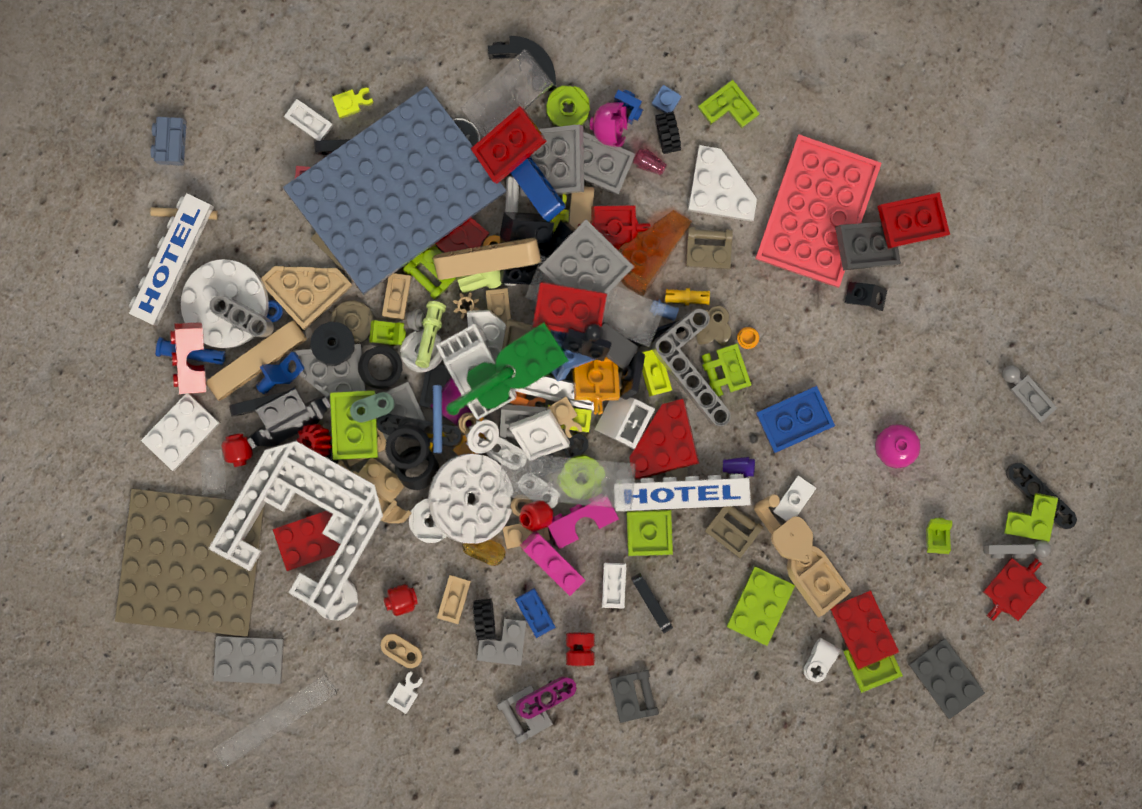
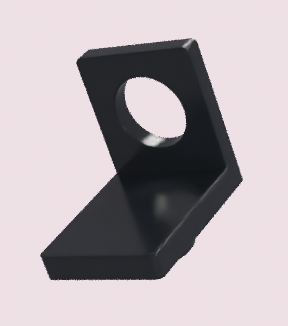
[845,282,887,311]

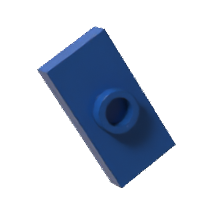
[515,588,556,638]

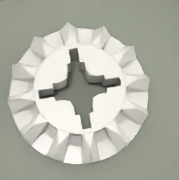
[466,418,499,454]

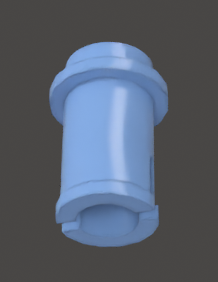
[649,299,679,321]

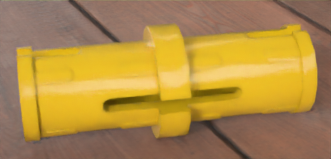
[665,288,710,306]

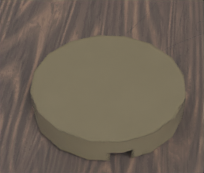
[330,300,374,344]

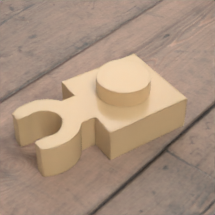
[547,396,582,438]

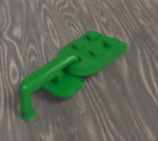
[446,323,569,415]

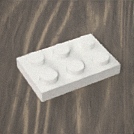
[141,394,220,471]

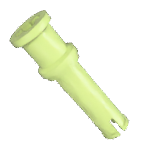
[415,301,446,368]

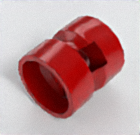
[566,632,595,666]

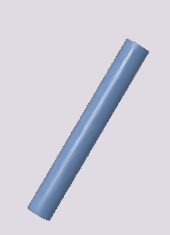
[433,385,442,453]

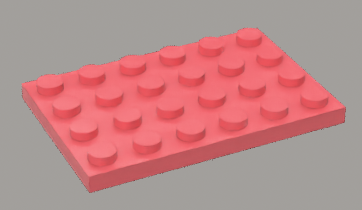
[755,134,882,288]

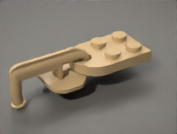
[754,494,852,617]

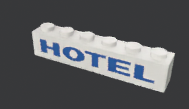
[129,193,214,326]
[614,474,750,512]

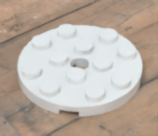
[181,259,269,348]
[429,454,513,544]

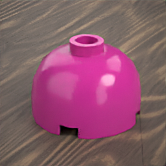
[590,102,628,147]
[875,424,921,469]

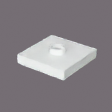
[509,409,570,461]

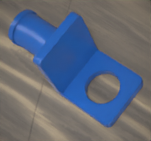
[256,352,304,394]

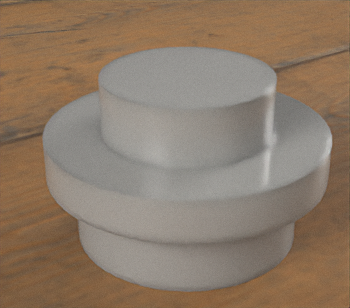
[407,309,426,331]

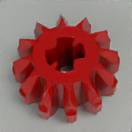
[295,424,332,457]

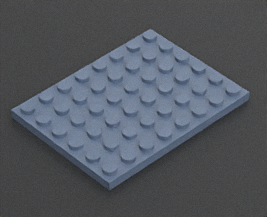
[283,86,506,295]

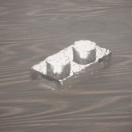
[200,449,226,495]

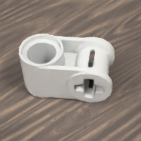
[803,638,840,682]

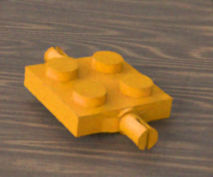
[573,357,620,415]

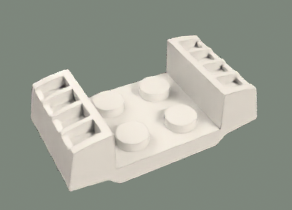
[436,324,517,420]

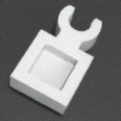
[387,671,423,714]

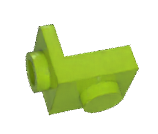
[369,320,406,346]
[926,518,952,554]

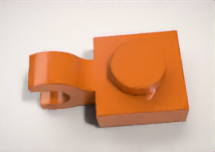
[509,391,546,407]

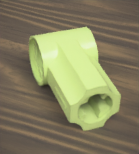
[457,270,502,294]

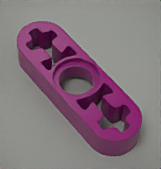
[515,677,576,719]

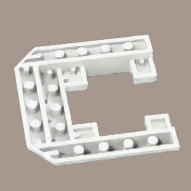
[209,441,383,615]

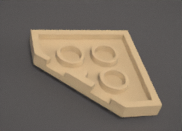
[261,266,353,330]

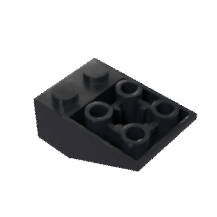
[500,212,554,285]

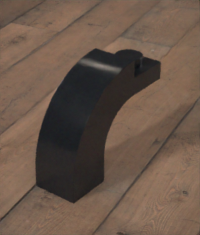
[488,36,556,92]

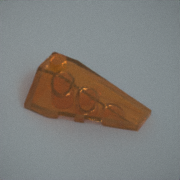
[618,210,692,297]

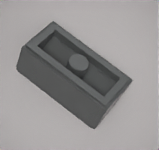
[601,323,638,369]

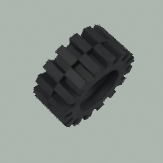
[655,111,681,154]
[473,599,496,641]

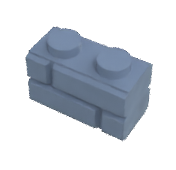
[151,117,187,166]

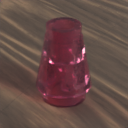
[633,148,667,176]

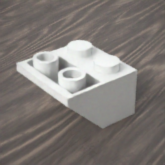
[595,397,655,449]

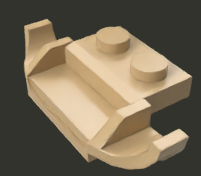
[338,458,411,524]

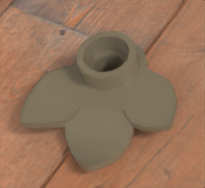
[693,306,732,346]

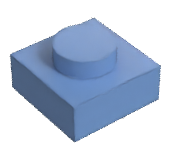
[651,85,682,113]

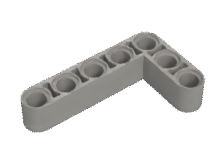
[652,309,731,426]

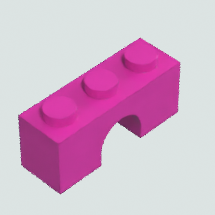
[548,493,619,549]
[520,531,586,596]

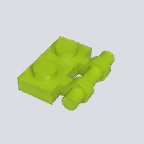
[702,344,751,397]

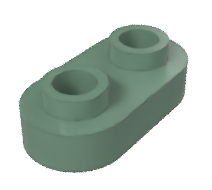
[350,392,395,423]

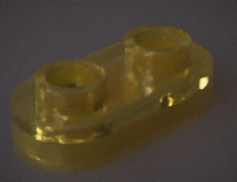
[462,539,505,566]

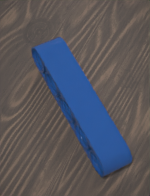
[511,156,566,222]

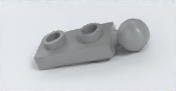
[1002,365,1057,423]
[984,540,1051,558]

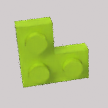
[698,80,760,129]
[1004,493,1058,542]

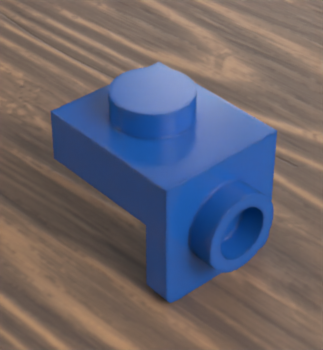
[614,90,643,125]

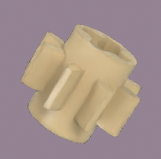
[453,293,479,320]

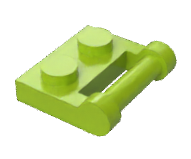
[403,245,457,300]

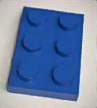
[756,386,835,453]

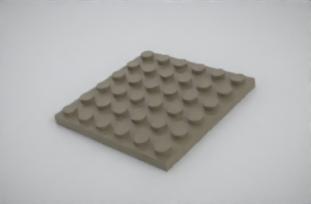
[115,489,265,637]

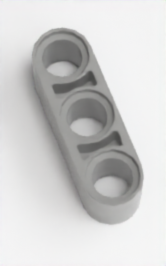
[209,295,274,337]

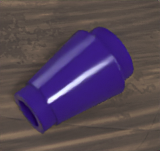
[723,457,755,478]

